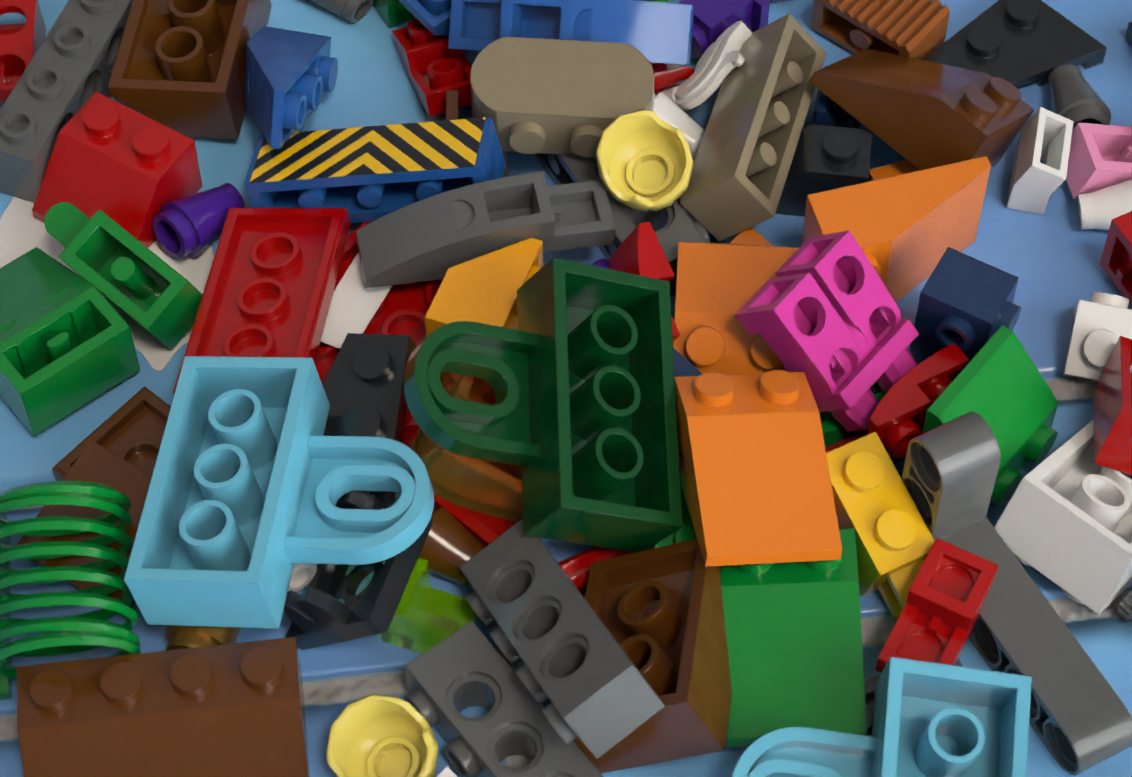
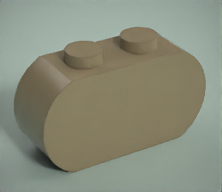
[470,37,654,158]

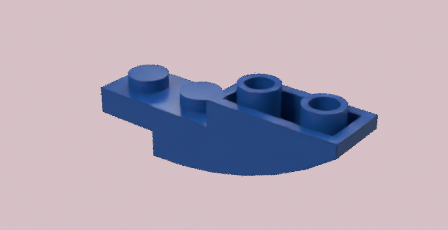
[448,0,694,65]

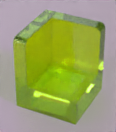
[381,558,478,654]

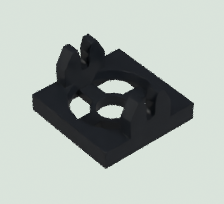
[283,491,433,650]

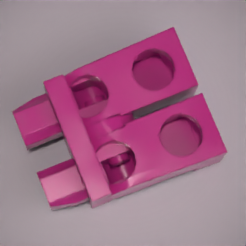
[735,230,919,431]

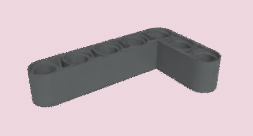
[902,411,1132,776]

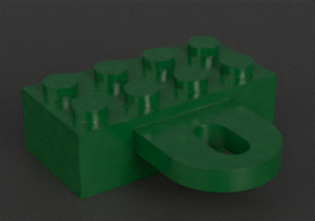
[403,257,683,553]

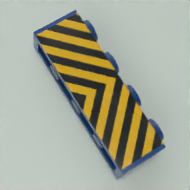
[244,117,506,223]

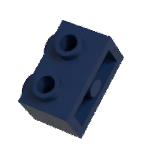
[909,247,1021,365]

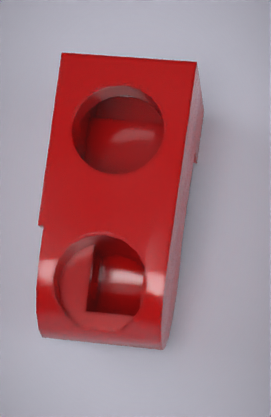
[0,0,46,104]

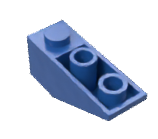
[243,26,338,149]

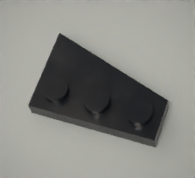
[923,0,1107,88]
[322,333,416,508]

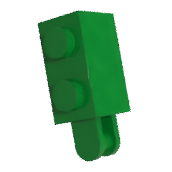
[44,202,203,351]

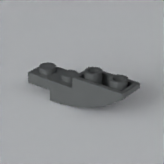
[356,171,616,288]

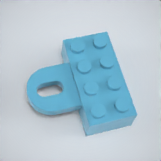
[124,356,434,629]
[731,657,1032,777]

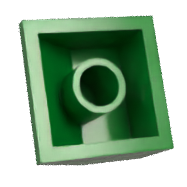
[922,325,1059,509]

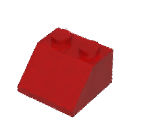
[32,92,202,248]

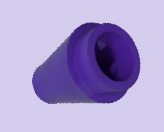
[152,183,245,259]

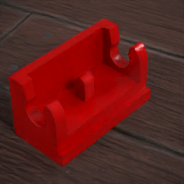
[1093,336,1132,475]

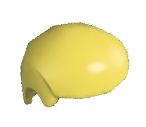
[596,110,694,212]
[326,694,438,777]

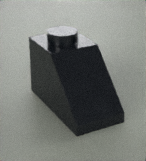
[775,124,873,217]

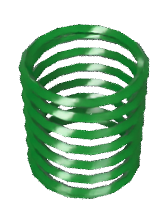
[0,481,141,679]

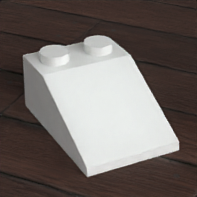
[994,420,1132,615]

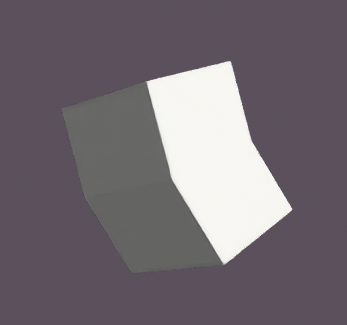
[1007,107,1074,215]

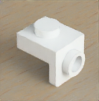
[1063,292,1132,382]

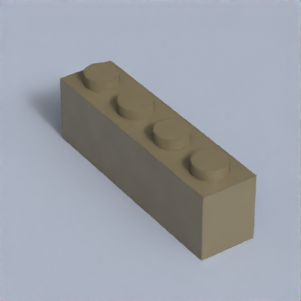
[680,13,826,242]

